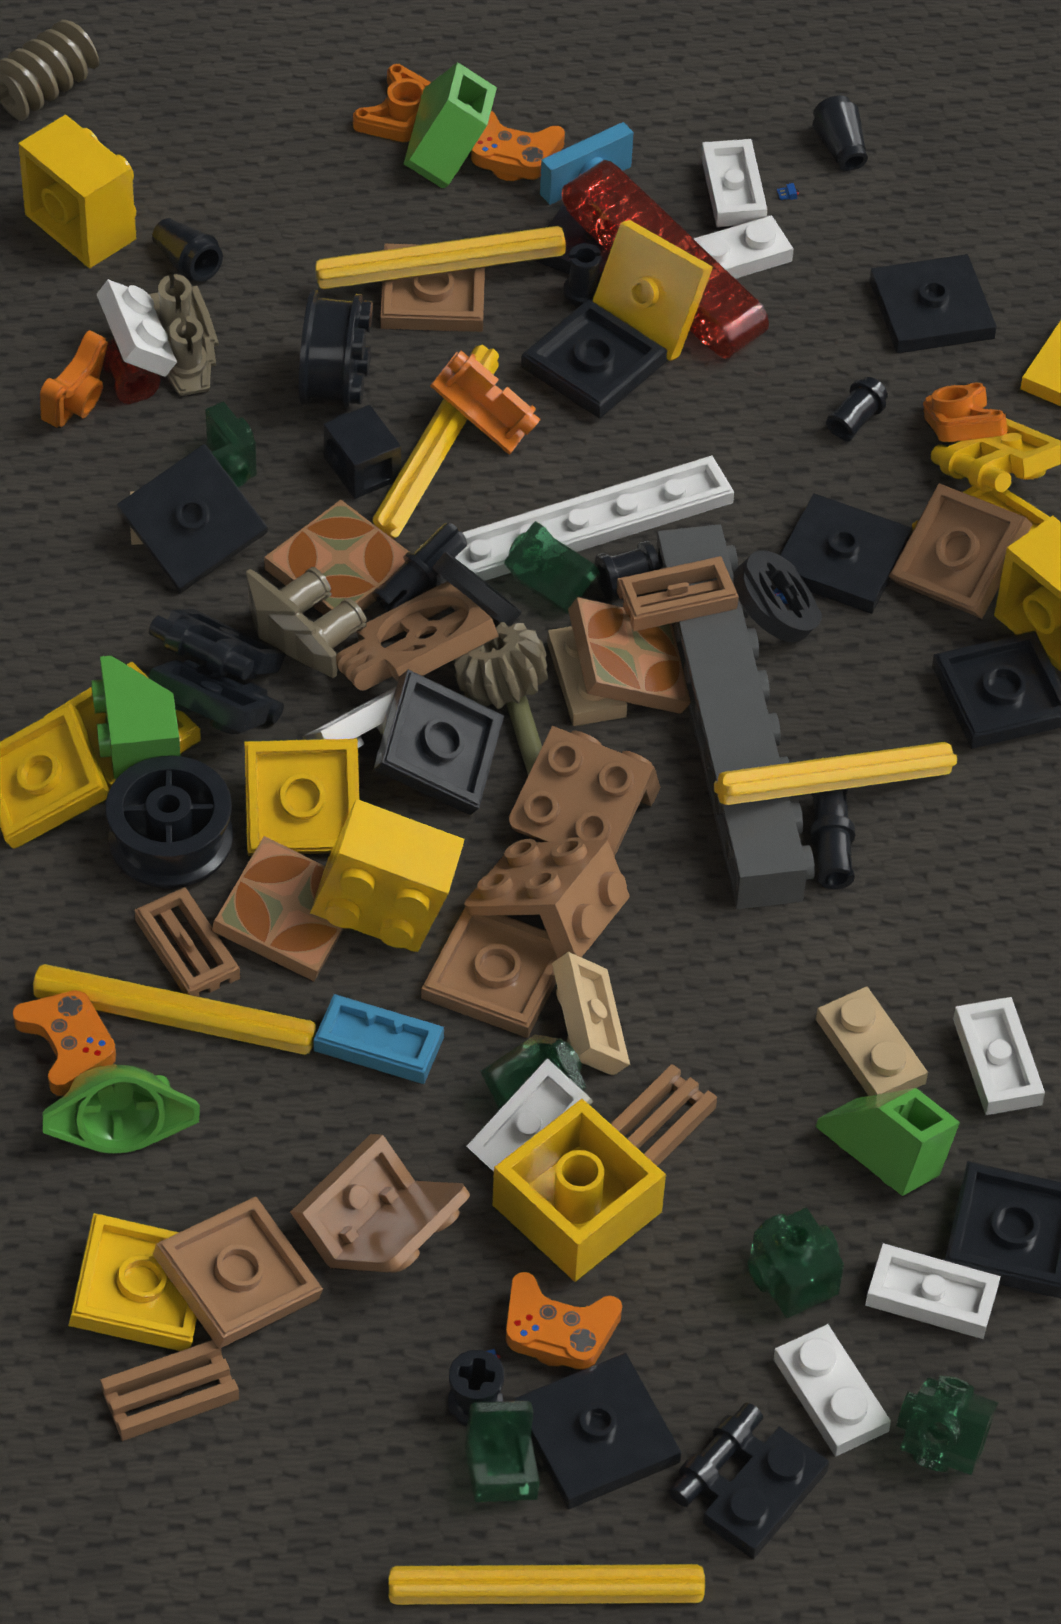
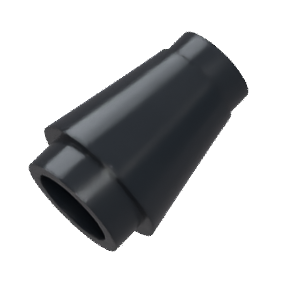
[812,95,868,171]
[152,218,223,282]

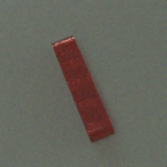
[561,160,769,359]

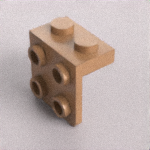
[509,726,661,857]
[464,837,630,959]
[290,1134,470,1273]

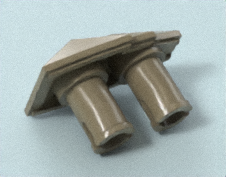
[149,274,219,397]
[246,567,367,678]

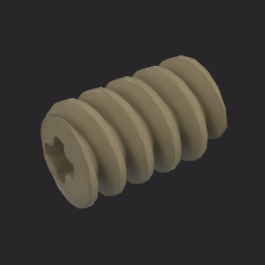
[0,20,99,121]

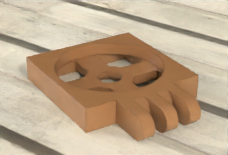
[336,581,498,690]

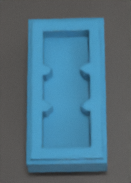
[540,122,634,205]
[314,994,444,1084]

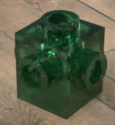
[747,1207,844,1318]
[896,1376,999,1475]

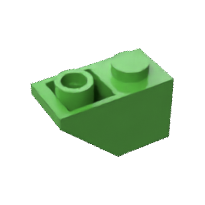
[404,62,497,188]
[91,656,180,779]
[816,1088,960,1196]

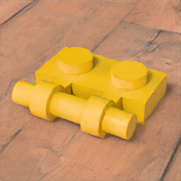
[931,418,1061,492]

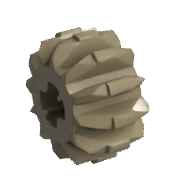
[454,622,548,709]

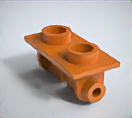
[430,350,540,455]

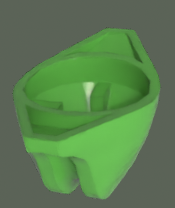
[42,1064,200,1153]

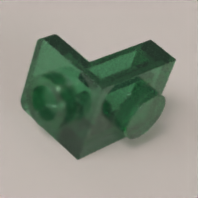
[205,401,257,487]
[504,521,600,614]
[480,1035,587,1110]
[465,1401,540,1502]

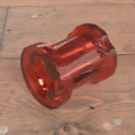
[102,338,161,404]

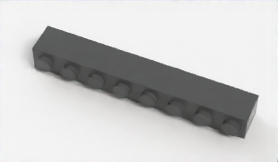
[656,524,814,909]

